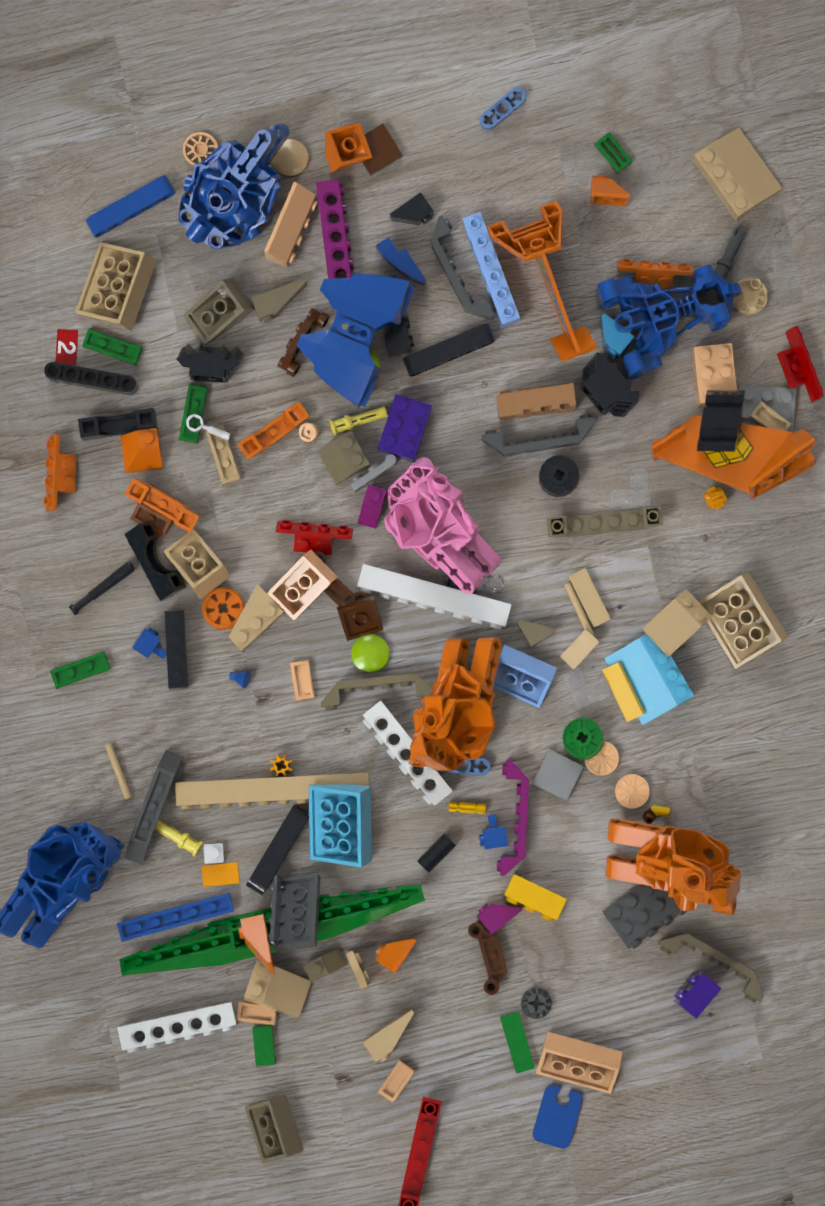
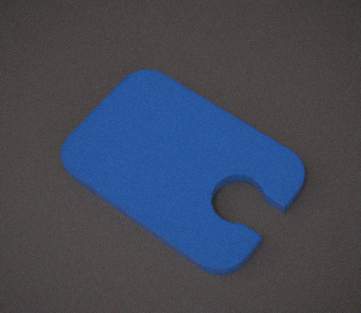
[533,1085,582,1149]

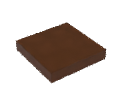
[362,124,403,176]
[337,596,384,641]

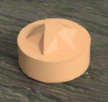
[299,422,319,442]

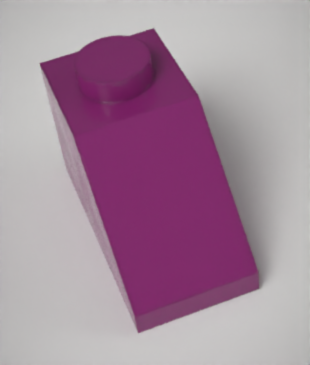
[358,484,387,529]
[477,904,522,934]

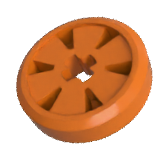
[202,587,245,630]

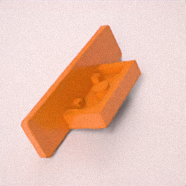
[617,259,693,293]
[44,434,77,512]

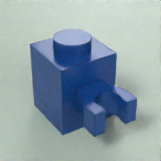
[131,627,167,659]
[479,815,508,850]

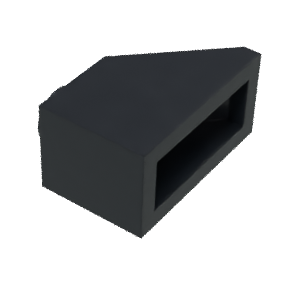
[390,193,434,225]

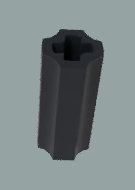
[417,834,456,873]

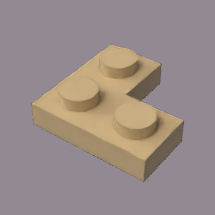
[346,950,370,989]

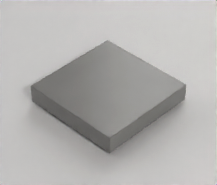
[532,749,584,801]

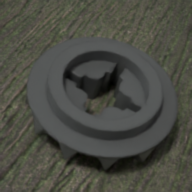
[521,988,552,1019]

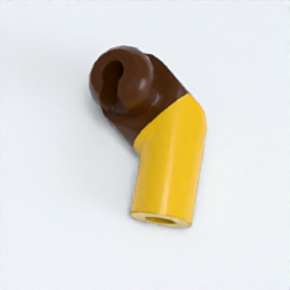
[643,805,670,824]

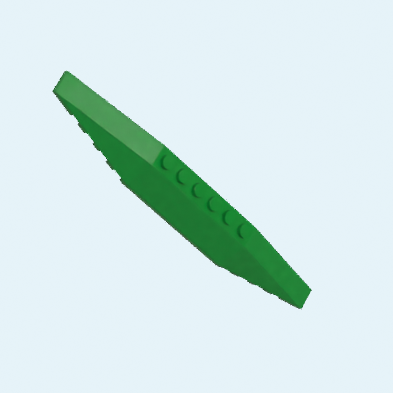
[119,884,425,976]

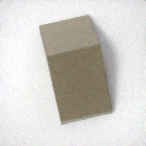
[517,619,556,647]

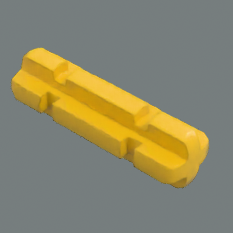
[448,802,486,814]

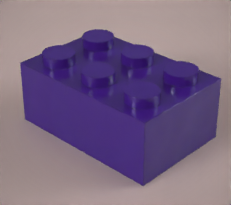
[378,394,432,463]
[674,971,722,1019]

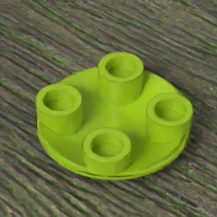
[351,634,389,672]

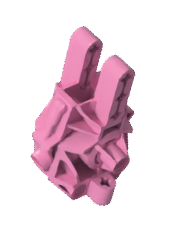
[384,457,501,594]

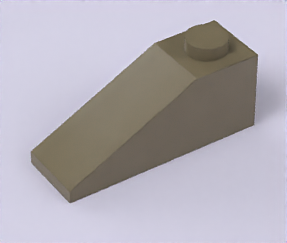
[251,278,307,323]

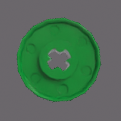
[562,718,604,760]

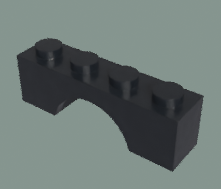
[385,275,414,357]
[78,408,158,441]
[124,520,186,601]
[164,610,188,690]

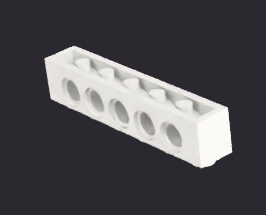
[363,701,453,806]
[117,1001,237,1053]

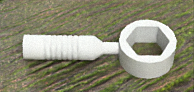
[186,414,231,440]

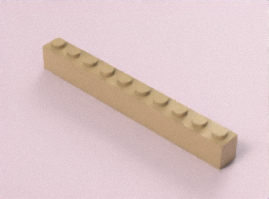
[175,773,369,810]

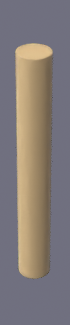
[564,582,595,635]
[105,743,132,800]

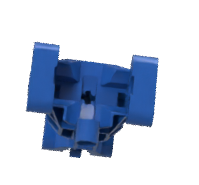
[596,265,742,381]

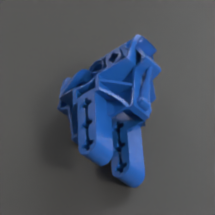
[178,123,290,250]
[0,822,124,948]

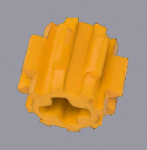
[703,486,728,510]
[270,754,293,777]

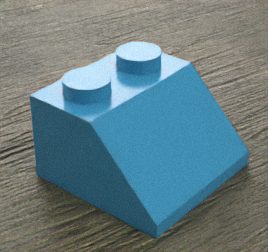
[600,313,634,360]

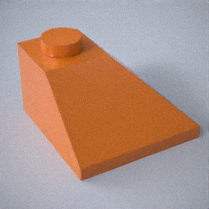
[325,122,373,173]
[590,175,630,206]
[121,428,163,474]
[375,938,417,973]

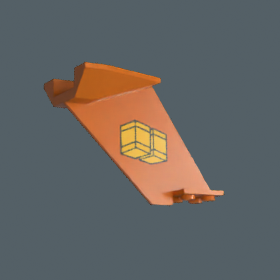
[651,415,816,500]

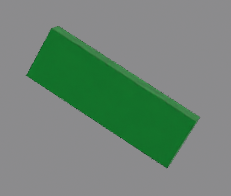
[82,328,142,366]
[179,384,208,444]
[50,651,111,689]
[500,1012,535,1074]

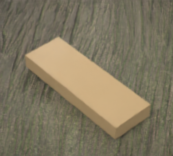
[206,425,241,485]
[568,568,611,628]

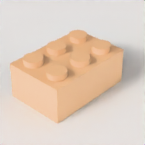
[692,343,737,407]
[267,550,338,620]

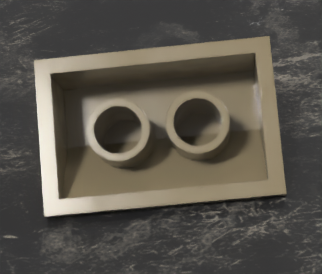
[245,1094,304,1163]

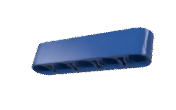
[85,175,175,238]

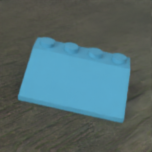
[604,634,694,726]
[309,784,372,867]

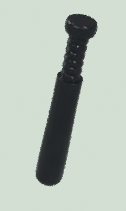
[69,562,135,615]

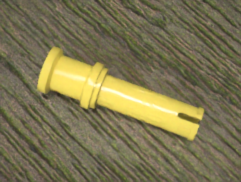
[329,406,388,436]
[155,819,204,857]

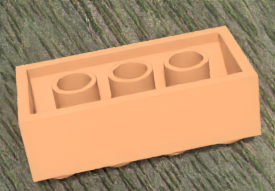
[264,182,318,267]
[536,1032,623,1094]

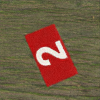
[55,329,78,366]

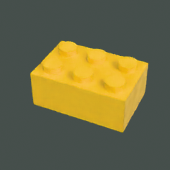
[503,874,567,922]

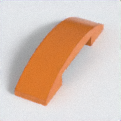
[237,401,310,460]
[124,478,200,533]

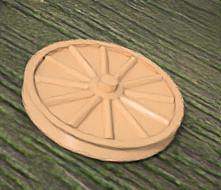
[585,741,619,776]
[615,774,650,809]

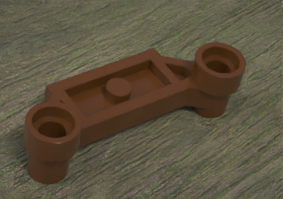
[277,308,330,377]
[315,552,368,606]
[468,923,507,995]

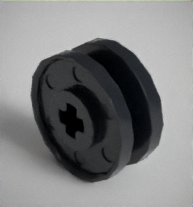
[539,455,579,497]

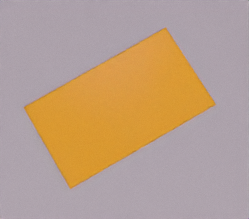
[201,862,240,887]

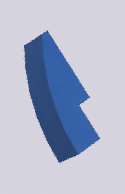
[376,237,426,286]

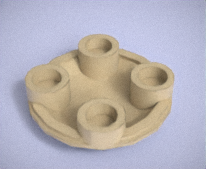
[271,139,309,177]
[733,278,768,315]

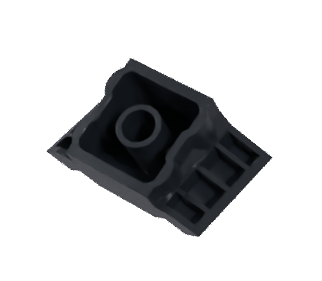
[176,343,244,383]
[580,353,639,417]
[697,390,745,452]

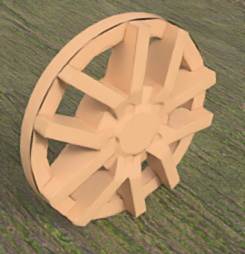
[183,132,218,166]

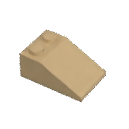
[163,528,230,599]
[642,589,712,657]
[244,960,311,1018]
[363,1009,414,1063]

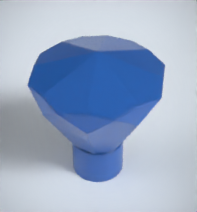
[229,670,251,688]

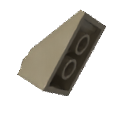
[184,279,254,345]

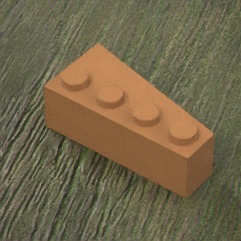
[496,383,576,420]

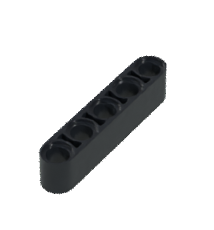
[402,323,495,377]
[44,362,138,395]
[246,804,309,895]

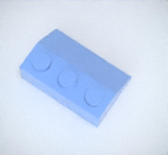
[493,645,557,708]

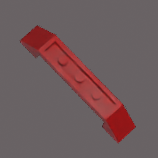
[398,1097,442,1206]

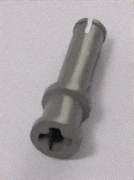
[715,228,746,279]

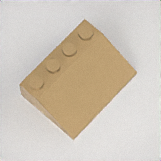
[693,128,783,221]
[75,242,157,331]
[699,572,788,669]

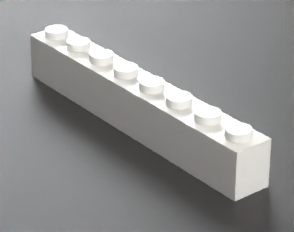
[357,564,512,630]

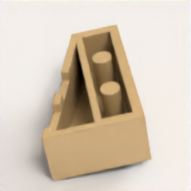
[228,584,285,653]

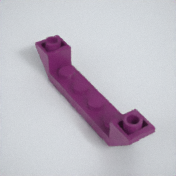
[497,759,529,876]

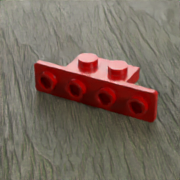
[777,326,824,402]
[276,520,353,555]

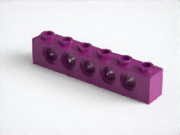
[316,179,354,279]

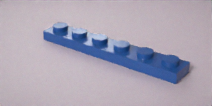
[117,893,234,942]

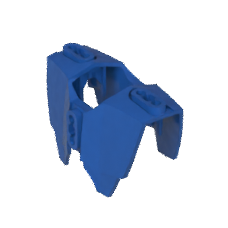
[297,273,415,407]

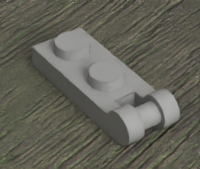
[350,454,397,493]

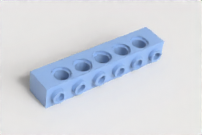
[462,212,520,328]

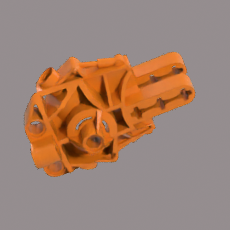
[409,637,502,771]
[605,819,741,915]

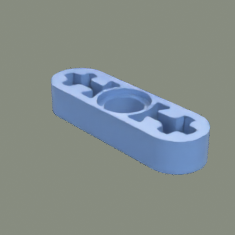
[480,88,526,130]
[439,758,490,776]

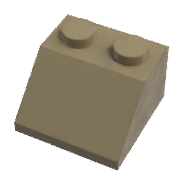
[318,431,370,485]

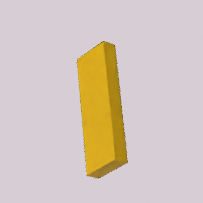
[602,662,645,722]

